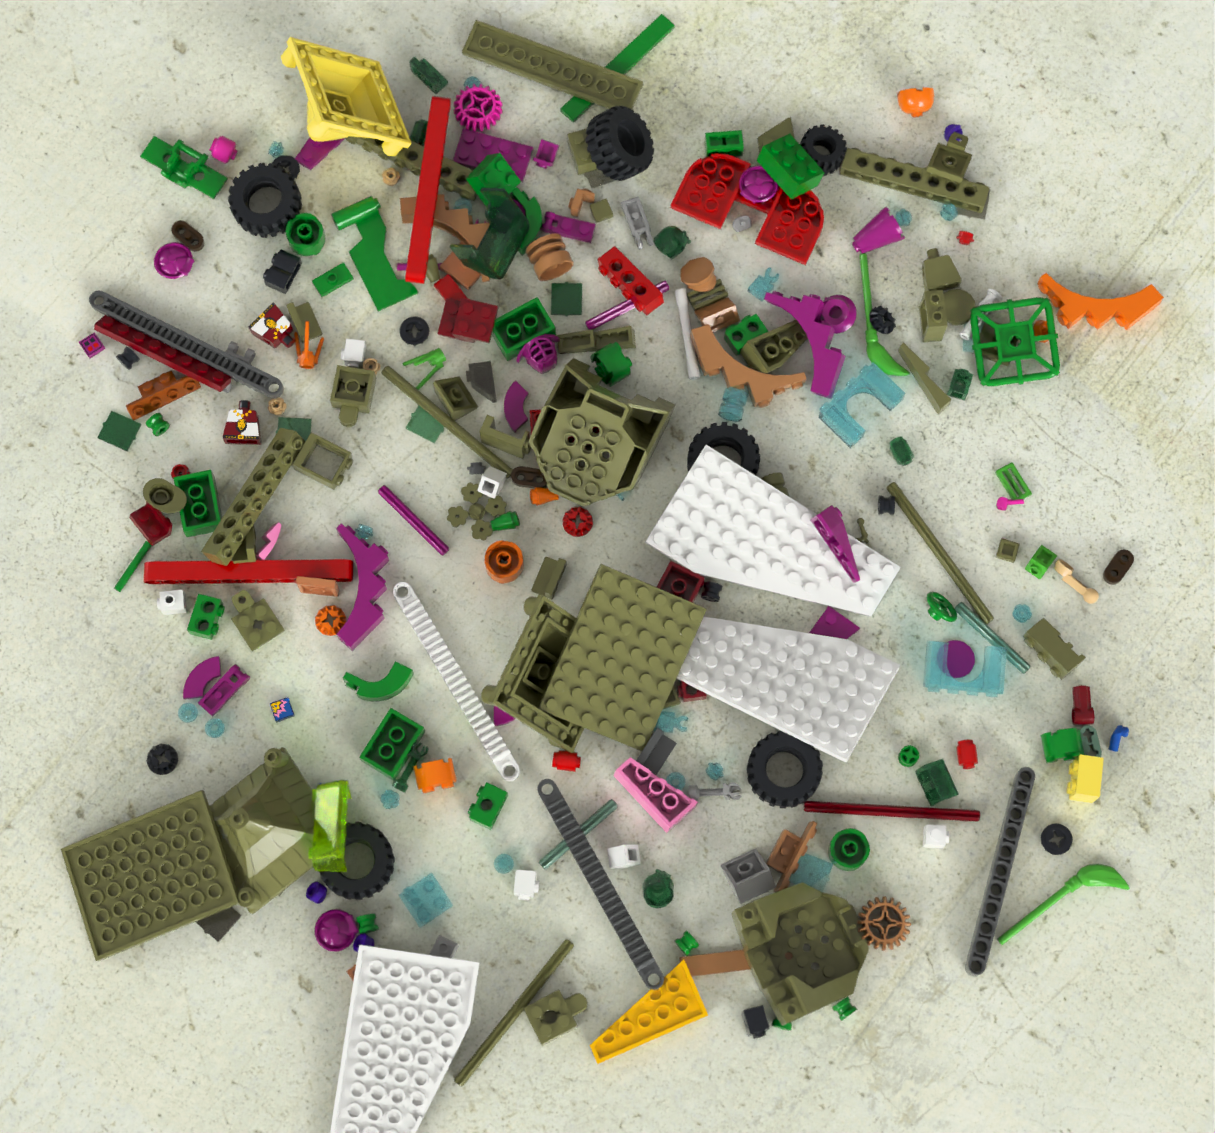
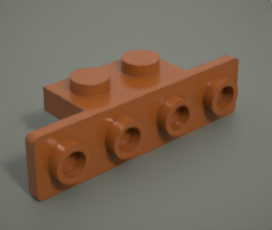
[126,370,201,420]

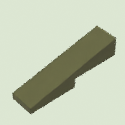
[557,326,636,354]
[898,342,952,415]

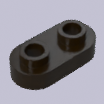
[171,221,205,252]
[511,466,547,489]
[1103,549,1134,585]

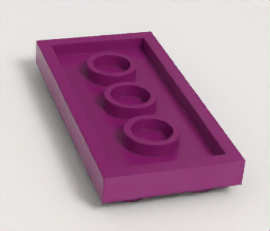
[453,128,533,182]

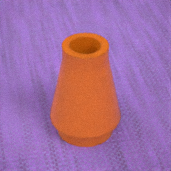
[530,487,559,506]

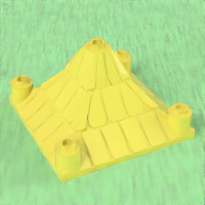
[281,37,412,156]

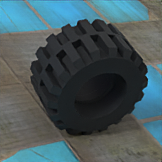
[800,124,847,176]

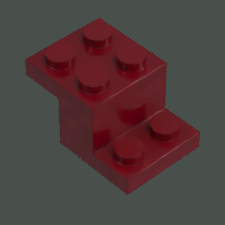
[437,297,499,344]

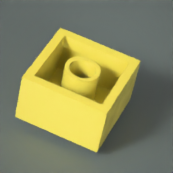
[1066,754,1104,803]

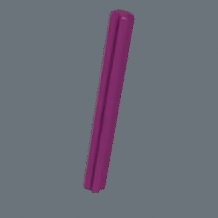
[585,281,669,330]
[378,485,449,556]

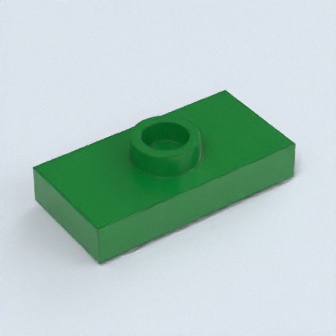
[312,262,354,297]

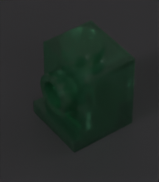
[947,369,973,401]

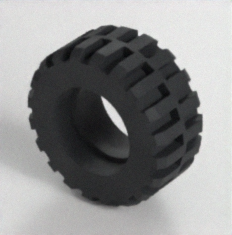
[585,106,654,181]
[228,163,302,238]
[687,422,760,476]
[747,731,823,809]
[317,821,395,900]

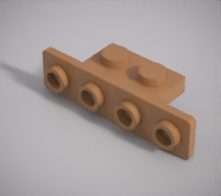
[766,821,817,892]

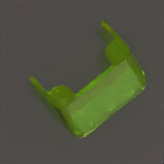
[308,780,351,872]

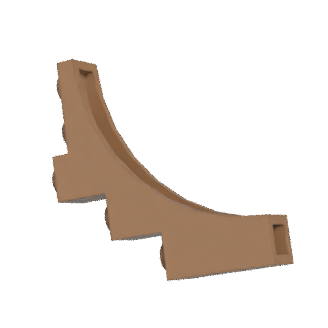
[400,194,497,282]
[690,324,807,408]

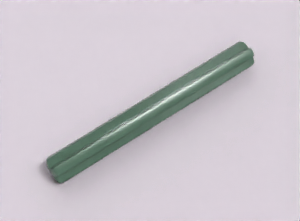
[955,602,1031,674]
[539,799,618,869]

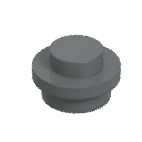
[467,462,486,474]

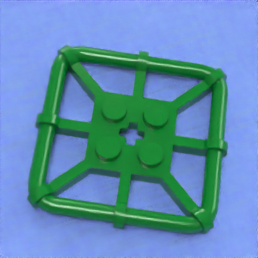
[970,297,1060,386]

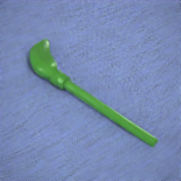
[860,253,910,376]
[997,864,1130,945]

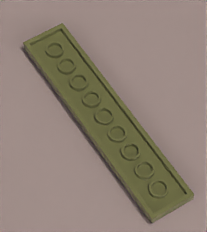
[462,20,643,109]

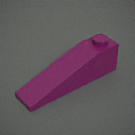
[810,505,860,583]

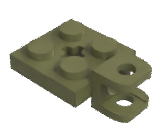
[926,132,973,183]
[231,590,285,652]

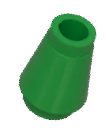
[491,511,520,531]

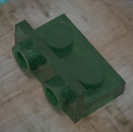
[409,57,448,94]
[915,759,959,806]

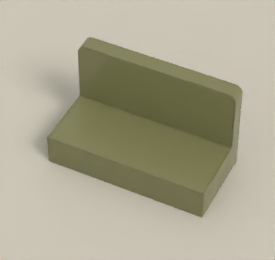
[286,302,323,343]
[232,524,256,564]
[531,557,567,599]

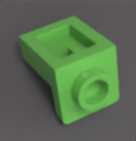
[1025,545,1057,579]

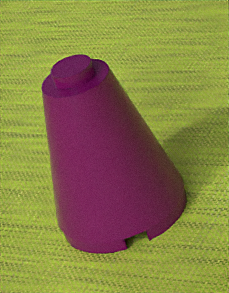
[851,207,905,254]

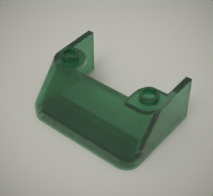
[450,188,529,280]

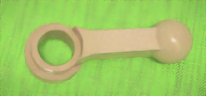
[1054,559,1099,604]

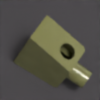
[922,248,962,291]

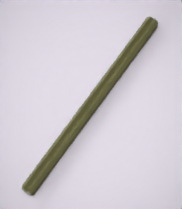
[381,366,513,479]
[887,482,994,624]
[454,939,574,1087]

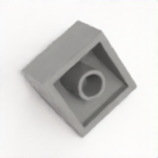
[721,848,776,904]

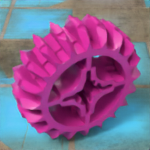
[453,83,502,132]

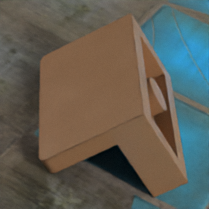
[695,297,740,332]

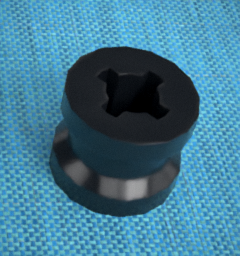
[116,346,140,370]
[878,495,895,515]
[701,581,723,602]

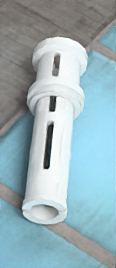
[960,289,1002,341]

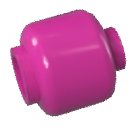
[209,136,238,163]

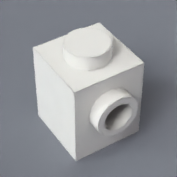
[341,339,366,368]
[477,466,507,499]
[157,590,187,615]
[923,824,949,849]
[608,844,640,869]
[514,870,539,900]

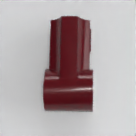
[1072,685,1095,725]

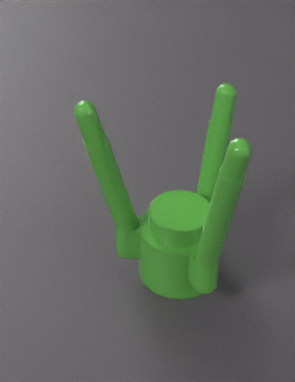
[403,348,446,390]

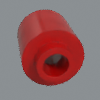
[956,740,978,769]
[552,750,581,772]

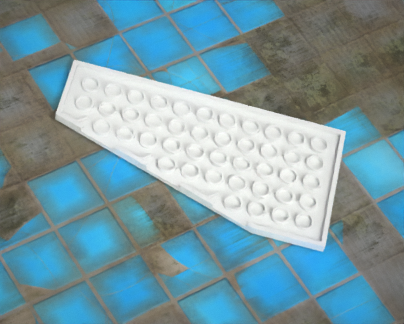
[645,445,901,616]
[676,617,900,762]
[330,945,480,1133]

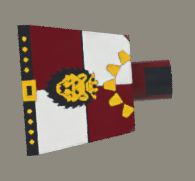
[248,302,295,348]
[223,400,261,445]

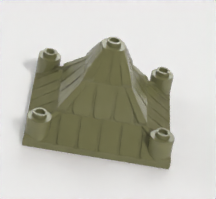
[481,595,584,753]
[209,747,346,914]

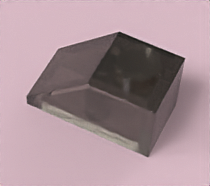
[466,361,497,403]

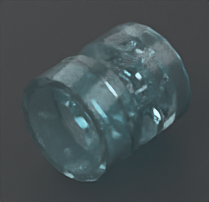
[718,388,748,422]

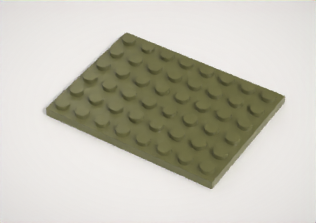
[537,563,707,751]
[61,790,240,961]

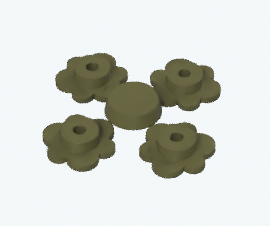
[447,482,507,541]

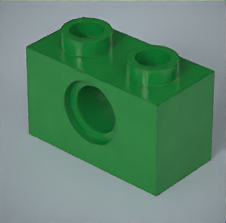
[468,782,508,830]

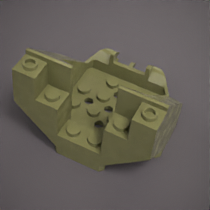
[528,358,676,507]
[731,882,869,1026]

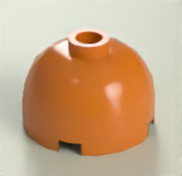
[897,87,934,117]

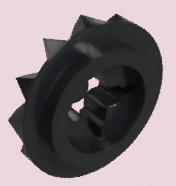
[272,155,300,179]
[869,305,896,334]
[399,317,430,346]
[146,743,178,775]
[1041,823,1073,855]

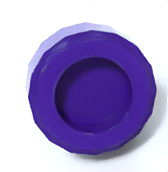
[944,124,963,142]
[306,881,327,904]
[353,933,375,953]

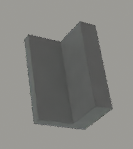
[636,728,677,775]

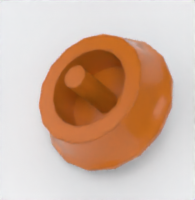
[1033,320,1048,343]

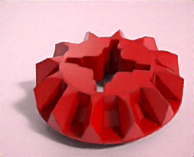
[563,506,593,537]

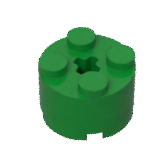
[286,213,325,256]
[591,342,632,387]
[1040,728,1084,763]
[828,828,870,871]

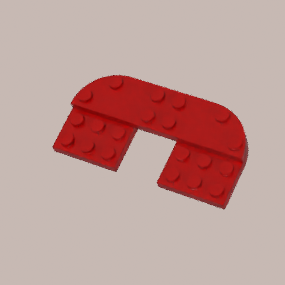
[670,153,824,266]

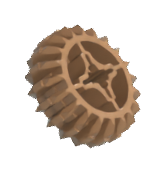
[857,896,911,951]

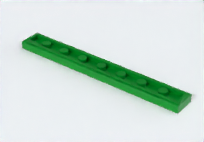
[560,14,675,123]

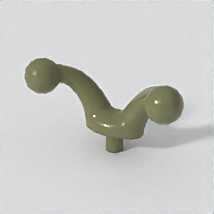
[855,518,869,544]

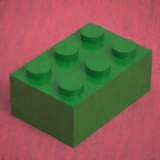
[757,133,825,199]
[492,297,556,361]
[173,470,222,537]
[359,708,425,781]

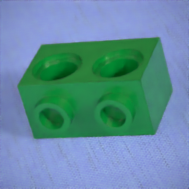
[704,130,744,157]
[724,314,769,356]
[187,594,225,640]

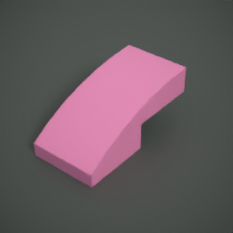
[256,522,281,560]

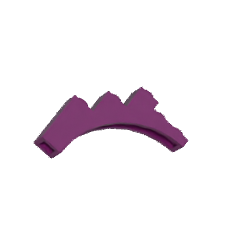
[764,291,846,399]
[336,523,389,651]

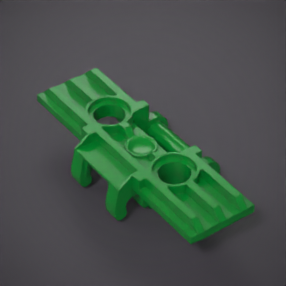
[140,136,228,199]

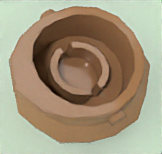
[680,257,716,292]

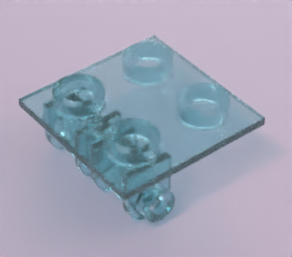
[399,873,453,928]

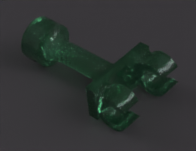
[391,742,429,793]

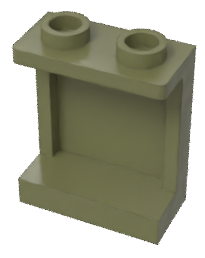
[480,415,531,459]

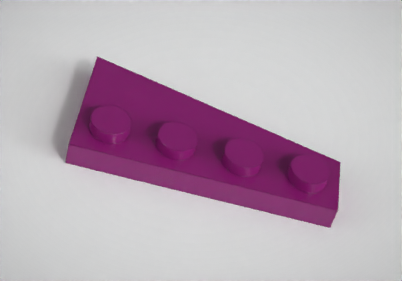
[295,137,345,170]
[809,606,860,639]

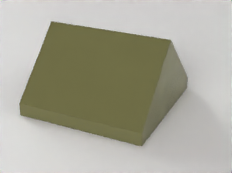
[433,376,478,421]

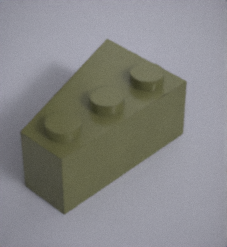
[1023,618,1086,680]

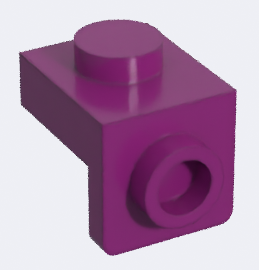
[533,139,560,169]

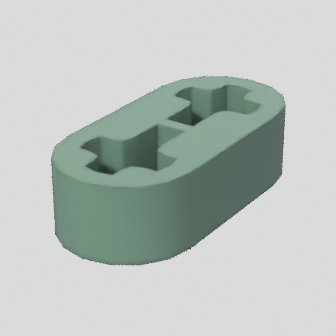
[1080,725,1102,757]

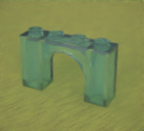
[818,362,905,449]
[923,641,1007,697]

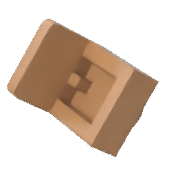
[568,189,595,217]

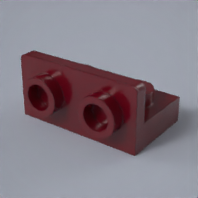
[129,501,172,546]

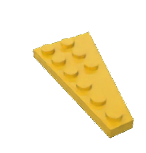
[590,959,708,1064]

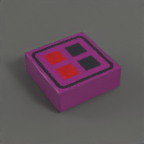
[79,332,105,359]

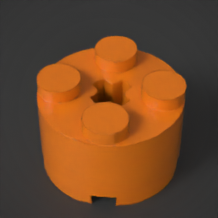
[484,540,524,584]
[413,758,457,793]

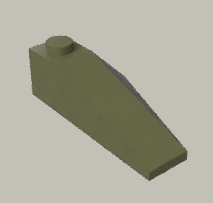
[740,320,808,373]

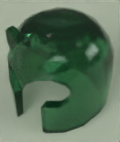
[653,226,691,260]
[642,869,674,909]

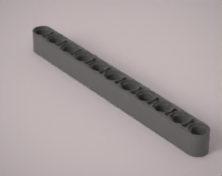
[965,767,1035,976]

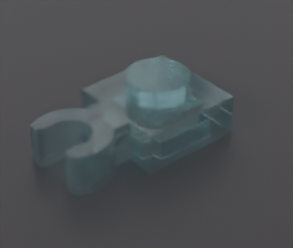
[748,268,779,302]
[654,711,688,733]

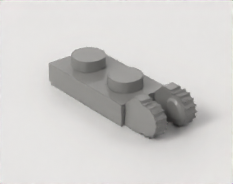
[621,197,654,249]

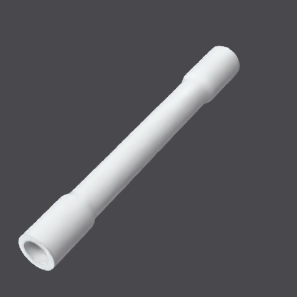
[675,288,700,380]

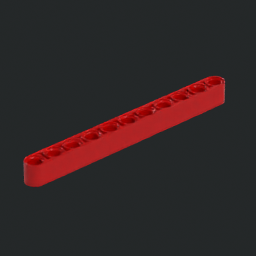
[405,96,451,284]
[144,559,353,584]

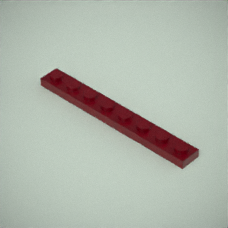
[94,315,231,392]

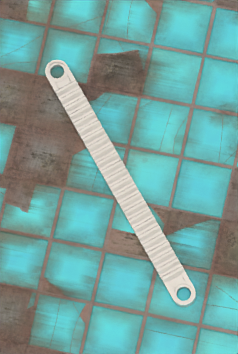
[393,582,520,782]

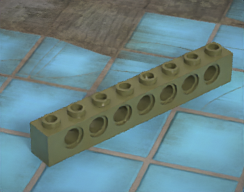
[346,136,478,201]
[840,148,990,214]
[201,428,306,566]

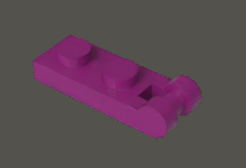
[541,211,596,243]
[198,664,250,717]

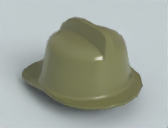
[143,478,187,513]

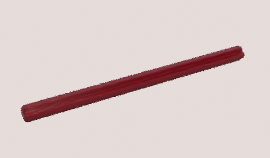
[804,801,980,821]

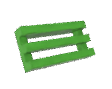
[995,462,1032,500]

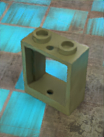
[919,290,948,342]
[293,432,353,490]

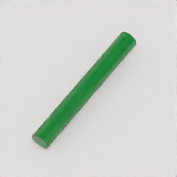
[114,541,151,592]

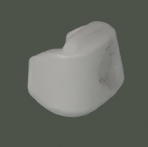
[732,215,752,232]

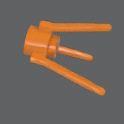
[294,321,324,369]

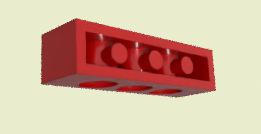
[598,246,664,316]

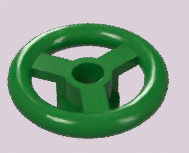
[926,591,957,622]

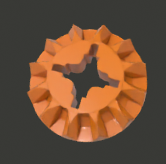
[315,605,346,636]

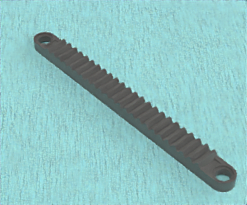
[89,290,284,398]
[537,779,664,990]

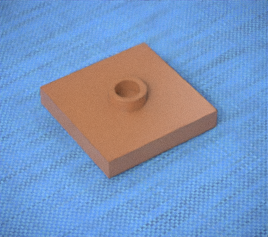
[440,242,492,290]
[296,576,339,597]

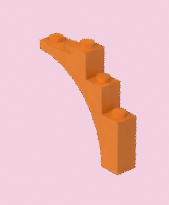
[1037,273,1164,330]

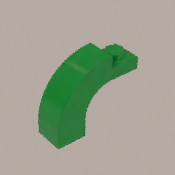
[510,187,542,256]
[343,661,414,702]

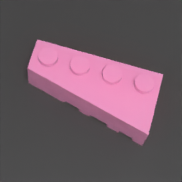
[614,757,698,833]

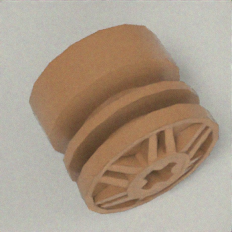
[526,234,574,281]

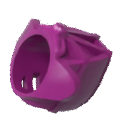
[516,334,560,374]

